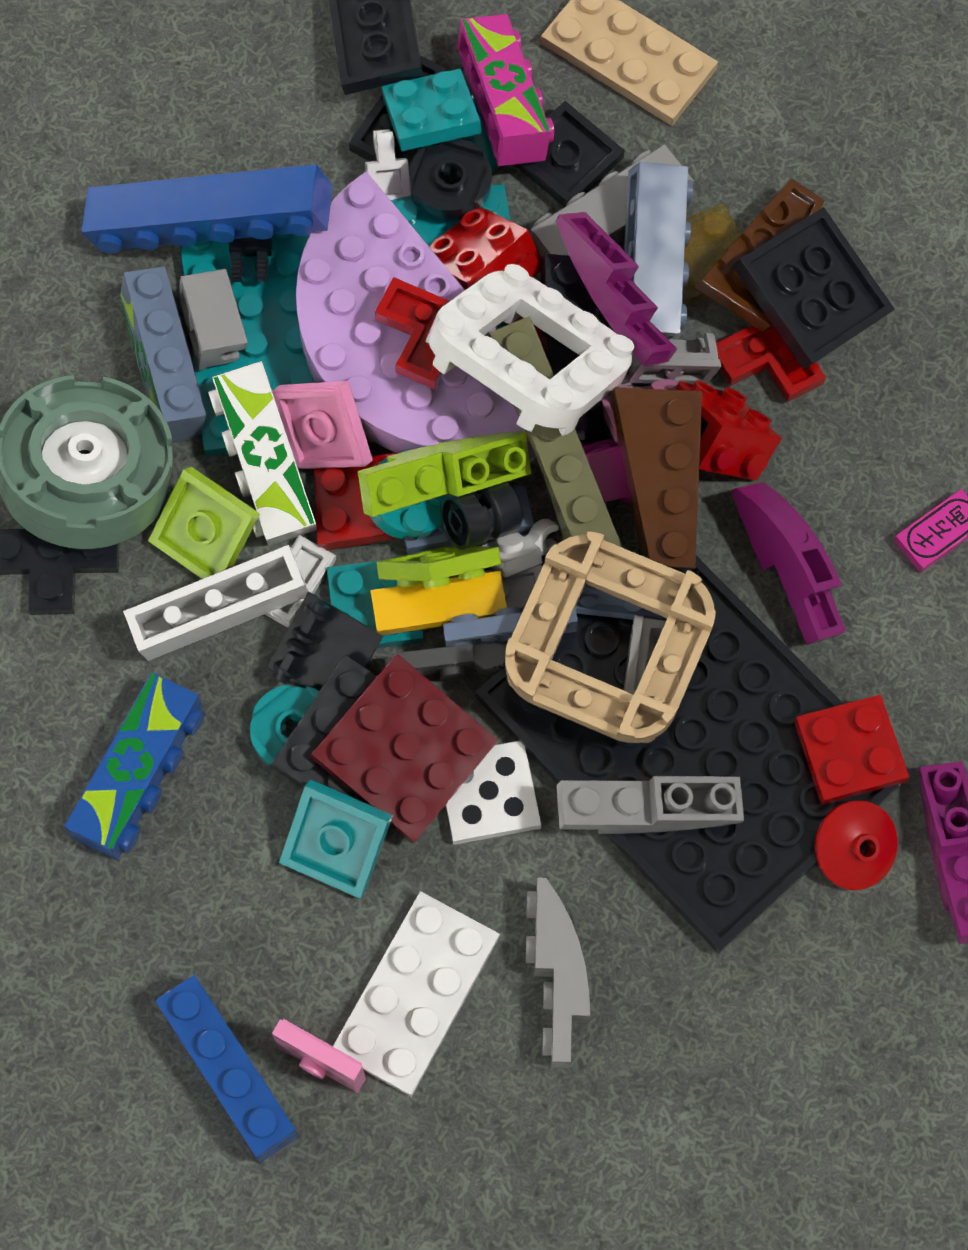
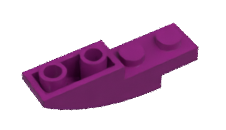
[731,482,846,645]
[918,761,968,944]

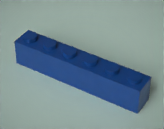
[81,164,333,253]

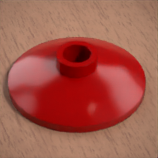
[815,800,898,890]

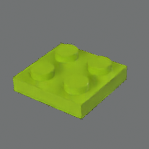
[148,467,260,579]
[376,546,501,588]

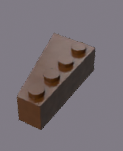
[608,387,702,571]

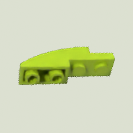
[358,431,531,517]

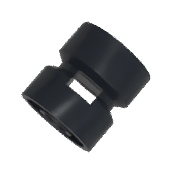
[440,482,522,550]

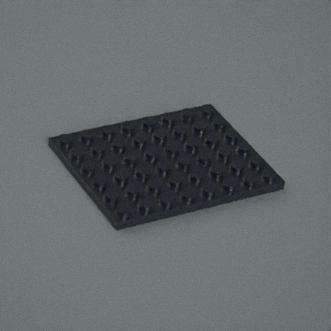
[475,549,913,954]

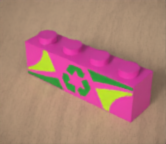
[457,14,554,166]

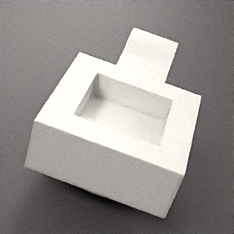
[365,129,411,200]
[482,519,559,578]

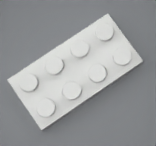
[333,891,500,1097]

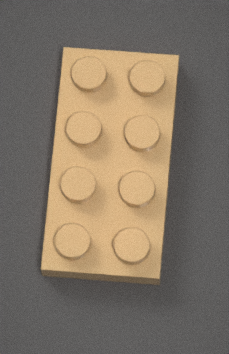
[540,0,718,126]

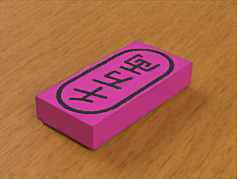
[894,488,968,573]

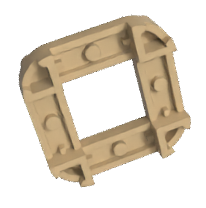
[505,531,716,743]

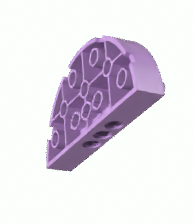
[296,171,536,460]

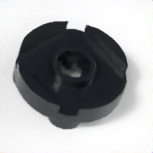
[409,138,492,220]

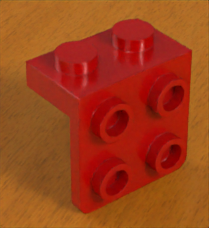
[430,207,541,290]
[675,380,782,481]

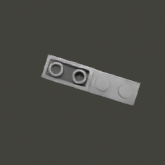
[556,776,744,834]
[526,878,590,1069]

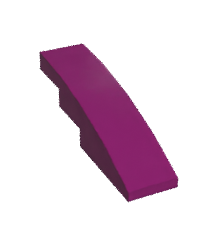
[556,212,677,366]

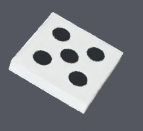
[446,741,541,845]

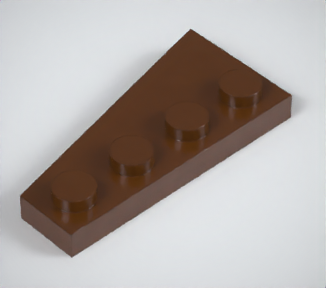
[694,178,825,332]

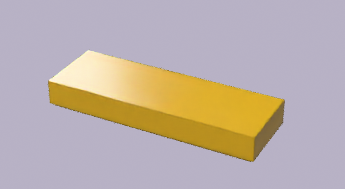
[370,571,507,635]

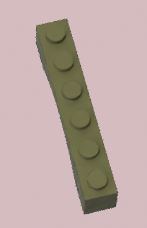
[485,316,622,547]

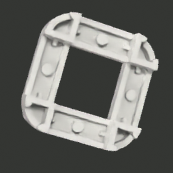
[425,264,634,436]

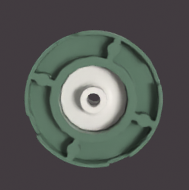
[0,375,173,549]

